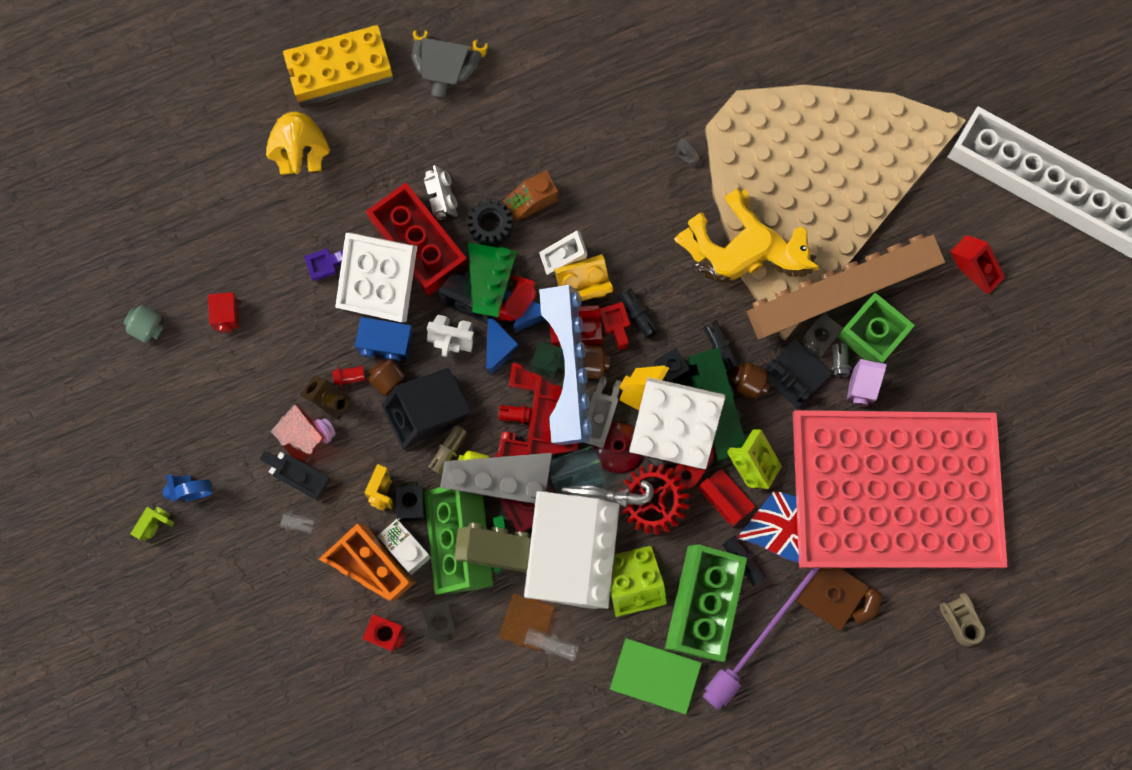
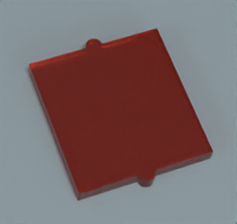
[271,403,325,463]

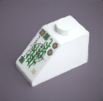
[377,519,431,575]

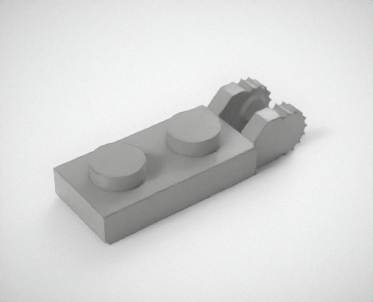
[584,376,622,448]

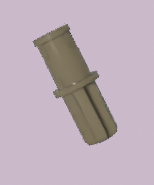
[428,426,467,476]

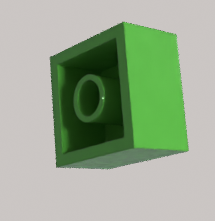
[838,293,915,363]

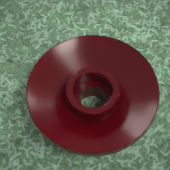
[593,422,643,473]

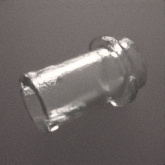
[280,511,315,534]

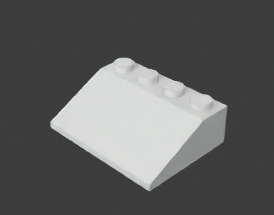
[524,491,619,609]

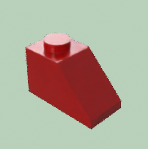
[950,235,1005,294]

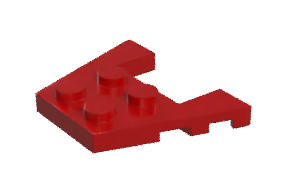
[497,363,578,457]

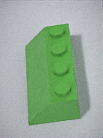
[424,487,493,595]
[665,544,747,662]

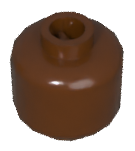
[583,345,610,379]
[368,358,406,396]
[730,362,770,399]

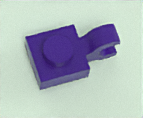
[304,248,343,282]

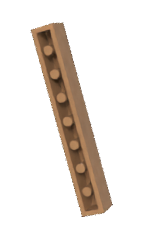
[746,234,945,340]

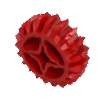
[620,464,690,534]

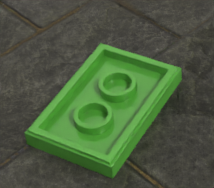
[610,638,701,715]

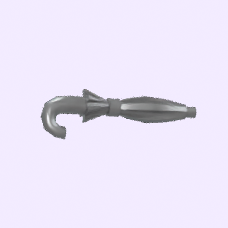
[562,480,654,508]

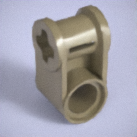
[940,593,985,647]

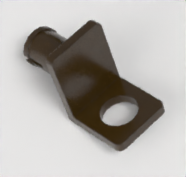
[300,375,350,419]

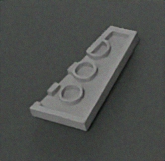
[440,453,552,504]

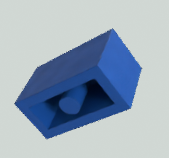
[355,317,413,363]

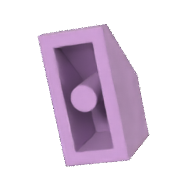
[847,359,886,407]

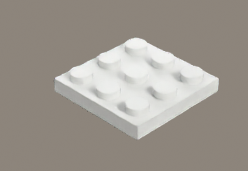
[336,233,417,322]
[630,377,725,469]

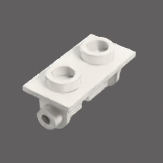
[424,166,458,220]

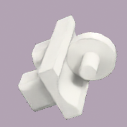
[427,315,473,357]

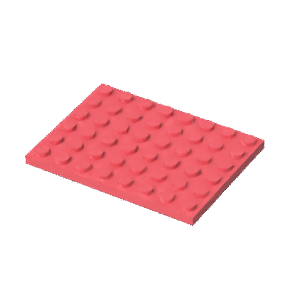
[793,410,1007,568]

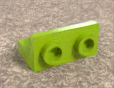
[727,430,782,489]

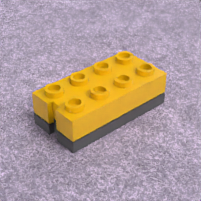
[283,25,394,107]

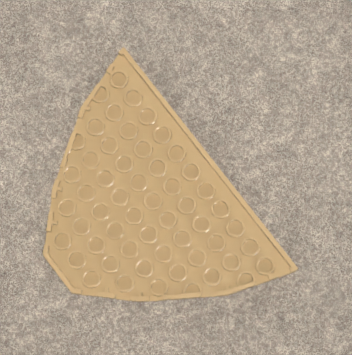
[705,85,966,341]

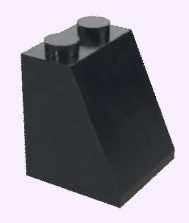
[381,367,471,450]

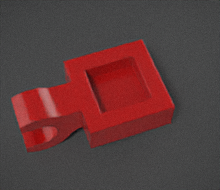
[600,302,630,351]

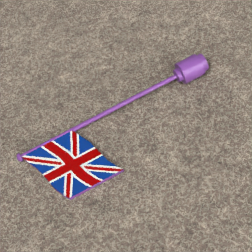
[703,491,819,710]

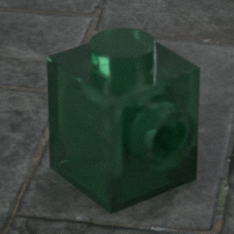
[531,341,565,379]

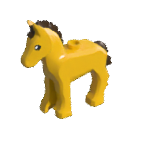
[674,188,819,283]

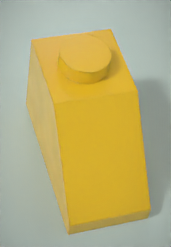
[619,366,669,410]

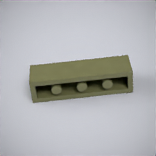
[454,523,531,573]

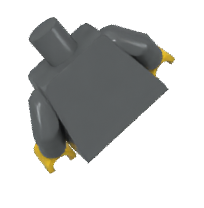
[412,31,487,98]

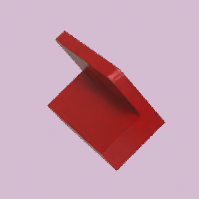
[698,469,755,527]

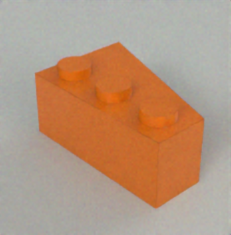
[319,523,416,601]

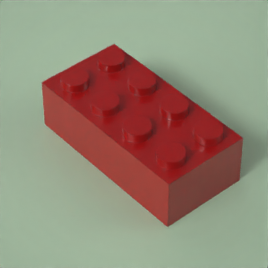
[365,182,468,297]

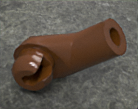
[851,588,883,625]

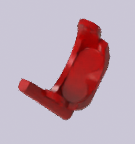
[492,274,536,322]

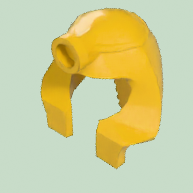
[266,112,330,175]

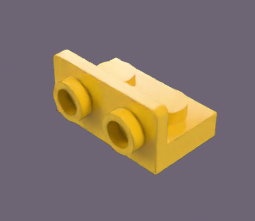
[554,254,613,303]
[364,464,394,511]

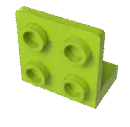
[610,546,667,617]

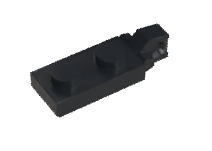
[259,451,331,501]

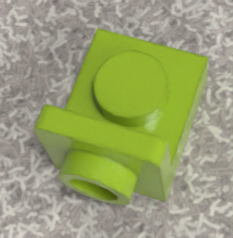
[130,507,175,542]

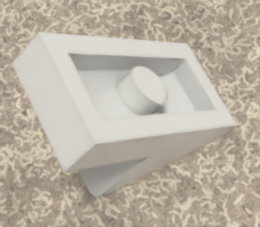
[539,231,587,276]

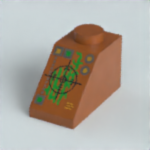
[503,170,558,223]

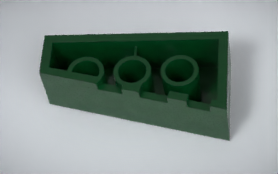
[687,348,748,464]

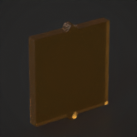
[499,593,554,651]

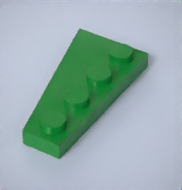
[467,242,517,317]

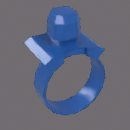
[162,474,214,502]

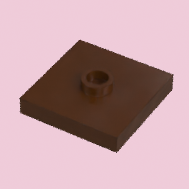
[795,568,868,631]

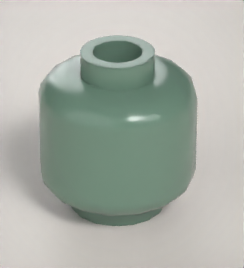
[123,305,164,342]

